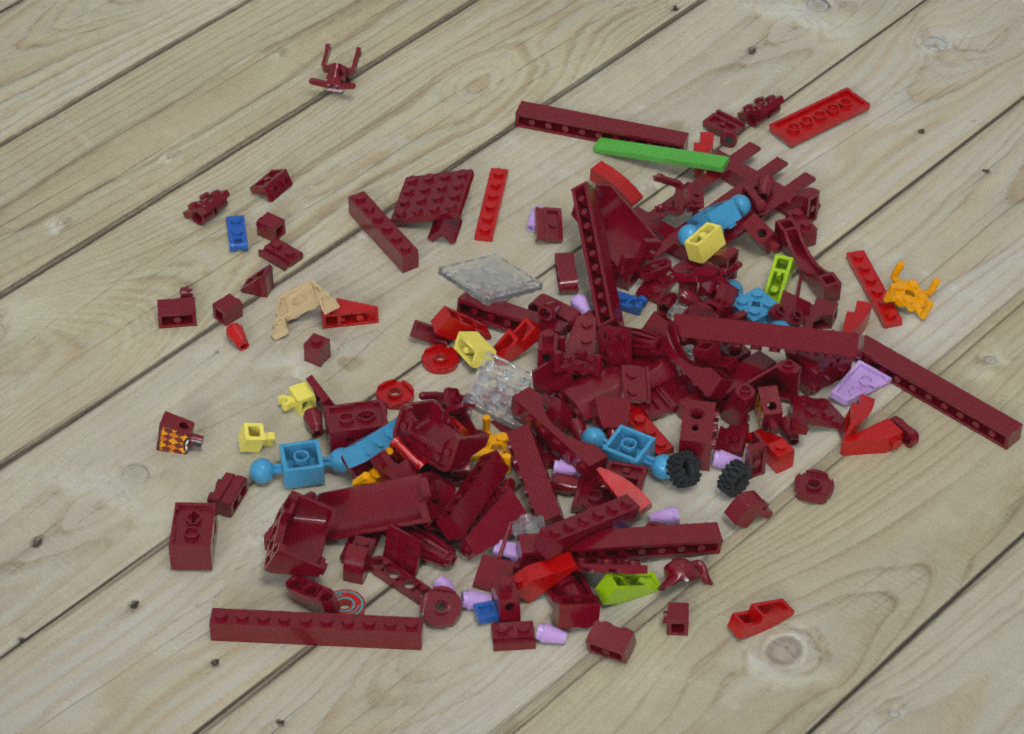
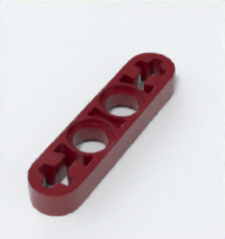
[369,556,433,605]

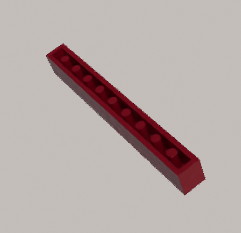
[515,101,689,150]
[571,181,625,329]
[673,313,864,361]
[853,335,1023,450]
[516,522,723,567]
[209,608,423,650]

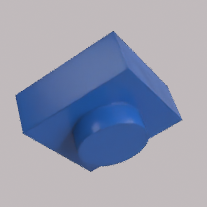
[473,601,499,625]

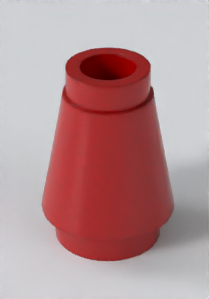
[226,323,249,351]

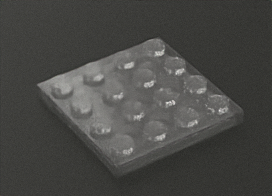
[438,253,543,305]
[461,351,552,432]

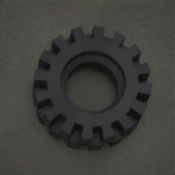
[666,450,702,489]
[717,459,753,498]

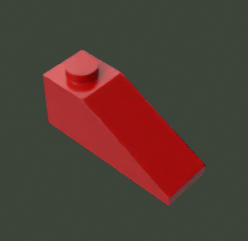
[320,298,379,329]
[431,305,492,340]
[840,418,903,456]
[747,429,795,474]
[511,552,578,603]

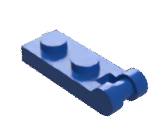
[226,215,248,252]
[618,291,648,315]

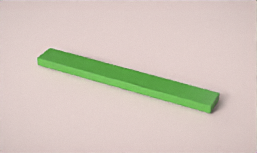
[593,137,730,172]

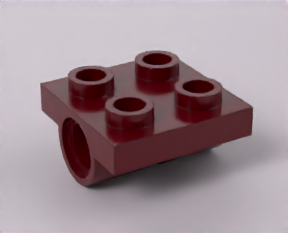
[737,94,785,127]
[182,189,230,225]
[544,571,594,607]

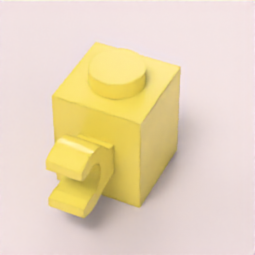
[278,381,317,415]
[238,423,276,453]

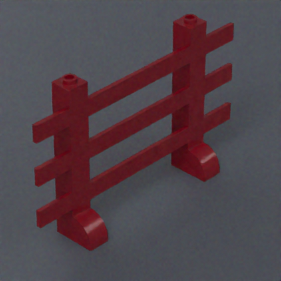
[634,142,820,280]

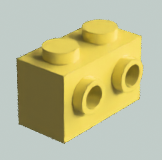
[684,222,726,264]
[453,331,497,369]

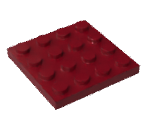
[391,169,475,225]

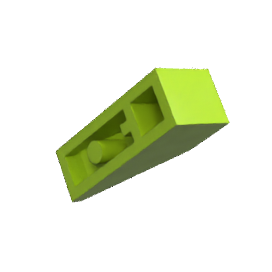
[764,254,795,304]
[595,572,661,605]

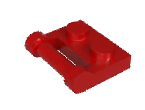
[389,436,427,474]

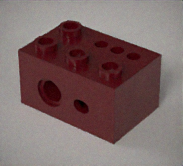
[789,329,852,396]
[324,399,388,454]
[679,399,719,471]
[169,502,218,570]

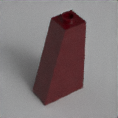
[458,487,532,561]

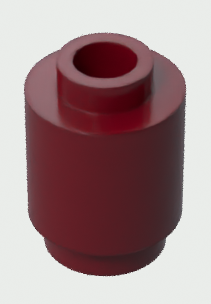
[551,472,580,495]

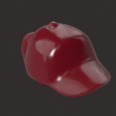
[657,558,713,591]

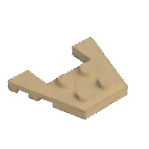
[271,279,340,340]

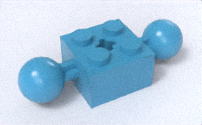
[678,194,751,246]
[727,279,790,326]
[581,424,670,480]
[249,439,348,489]

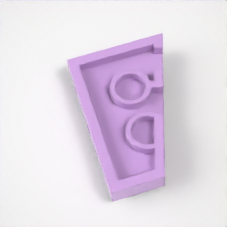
[829,360,892,406]

